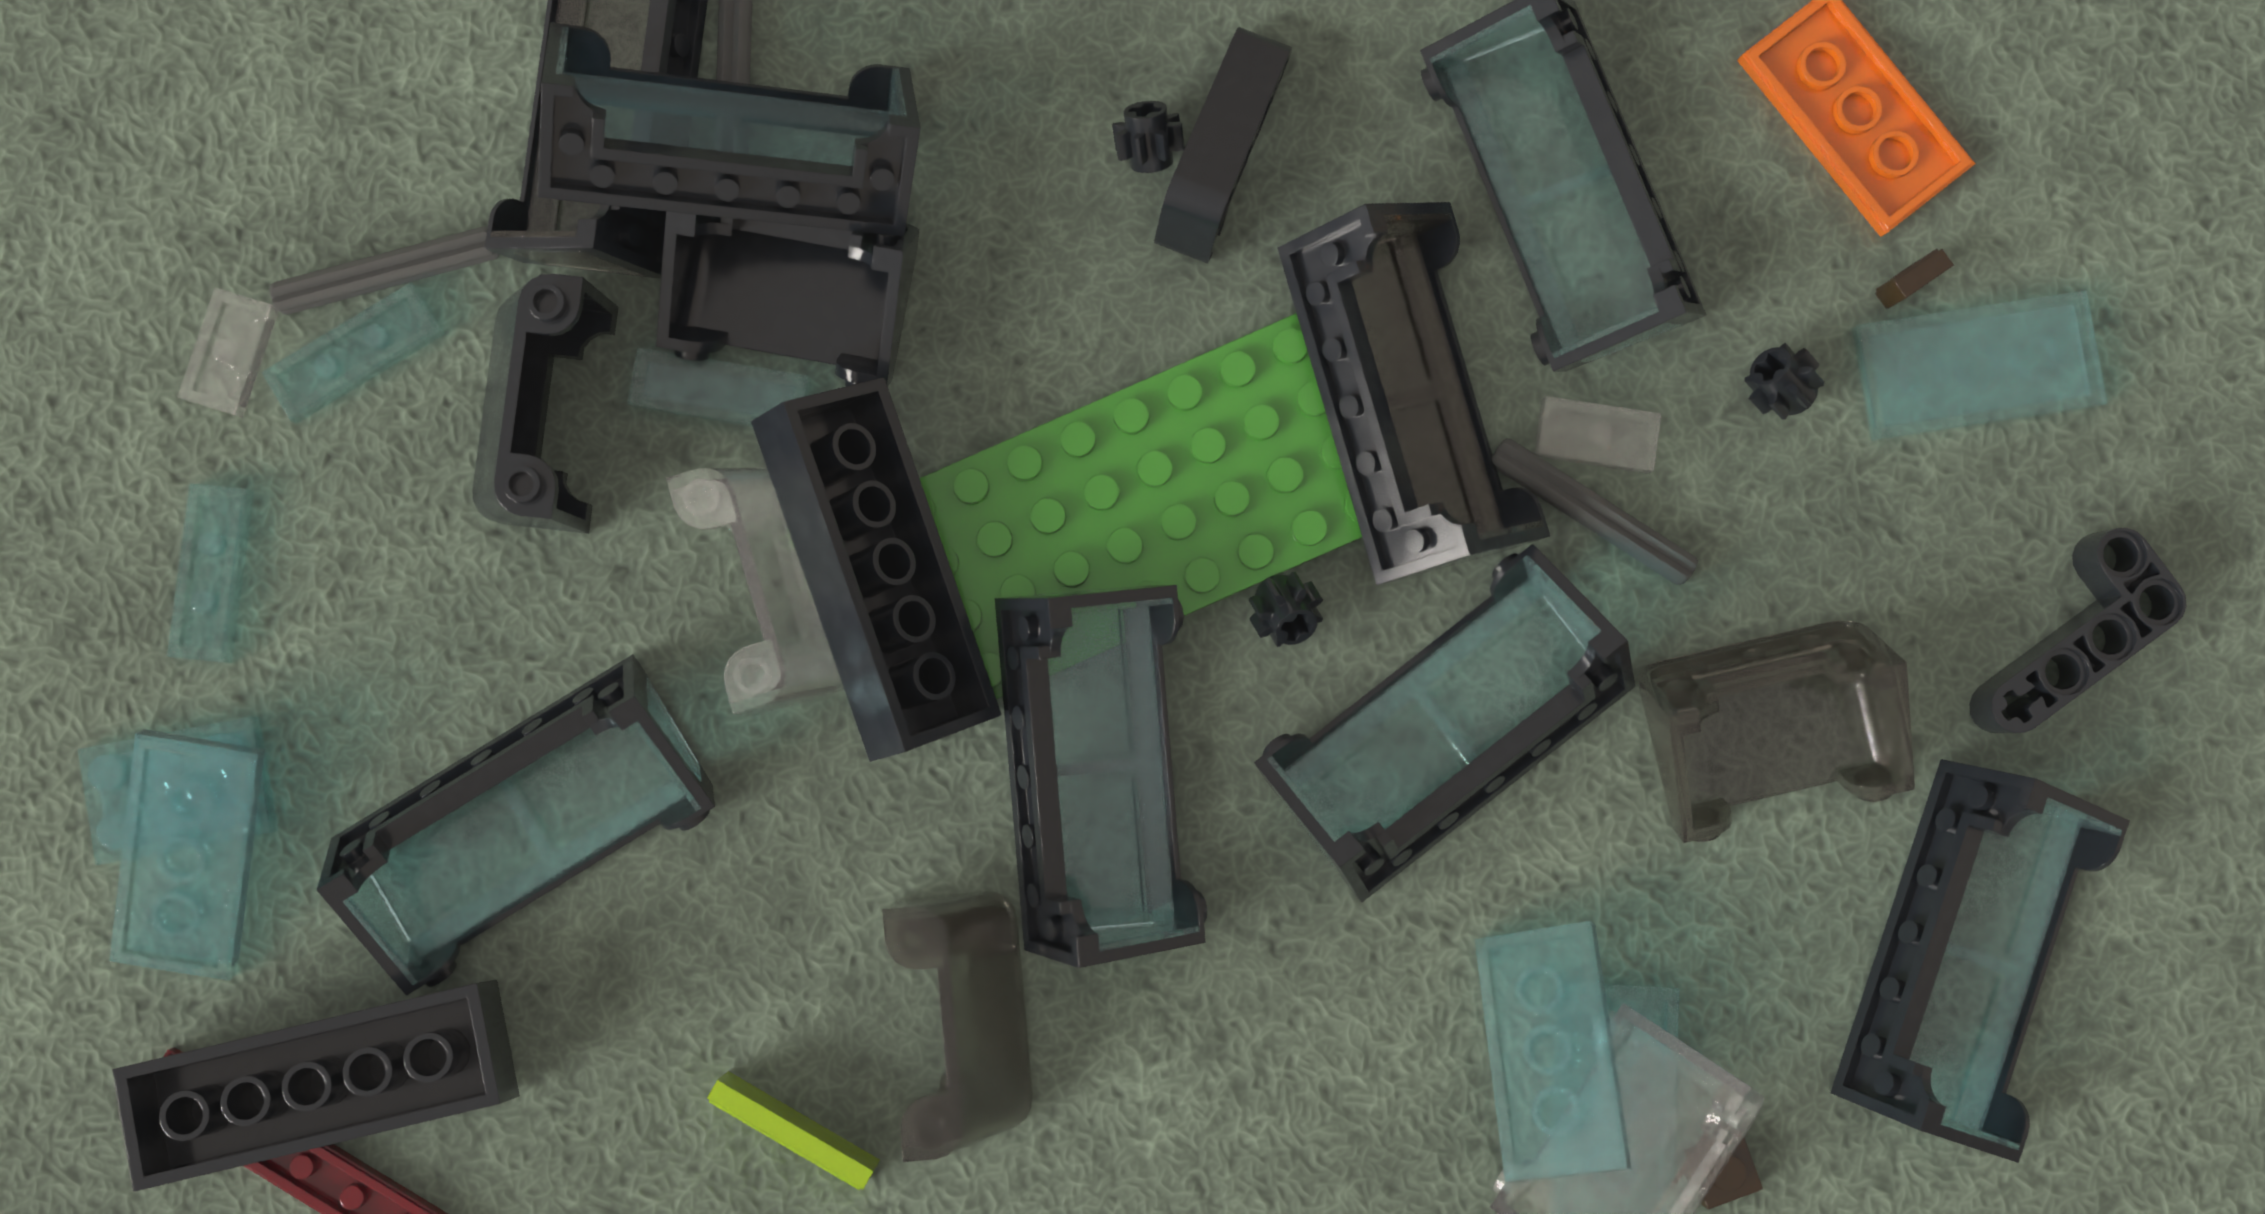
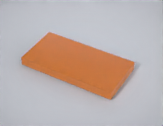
[1737,0,1976,237]

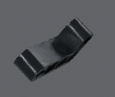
[1154,27,1292,264]
[1969,528,2187,733]

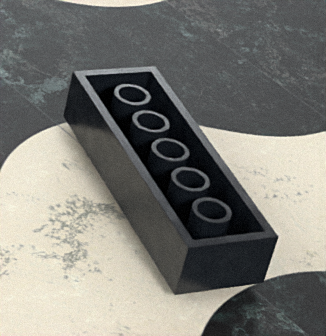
[751,377,1002,762]
[112,980,520,1192]

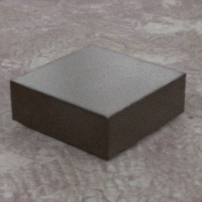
[1875,249,1954,310]

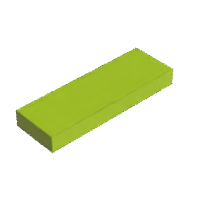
[707,1071,880,1190]

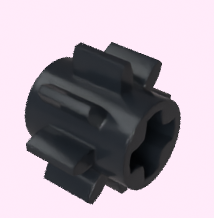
[1112,101,1185,173]
[1744,343,1824,420]
[1249,572,1323,647]

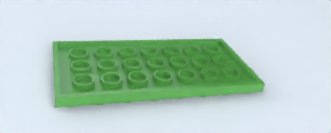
[920,313,1362,699]

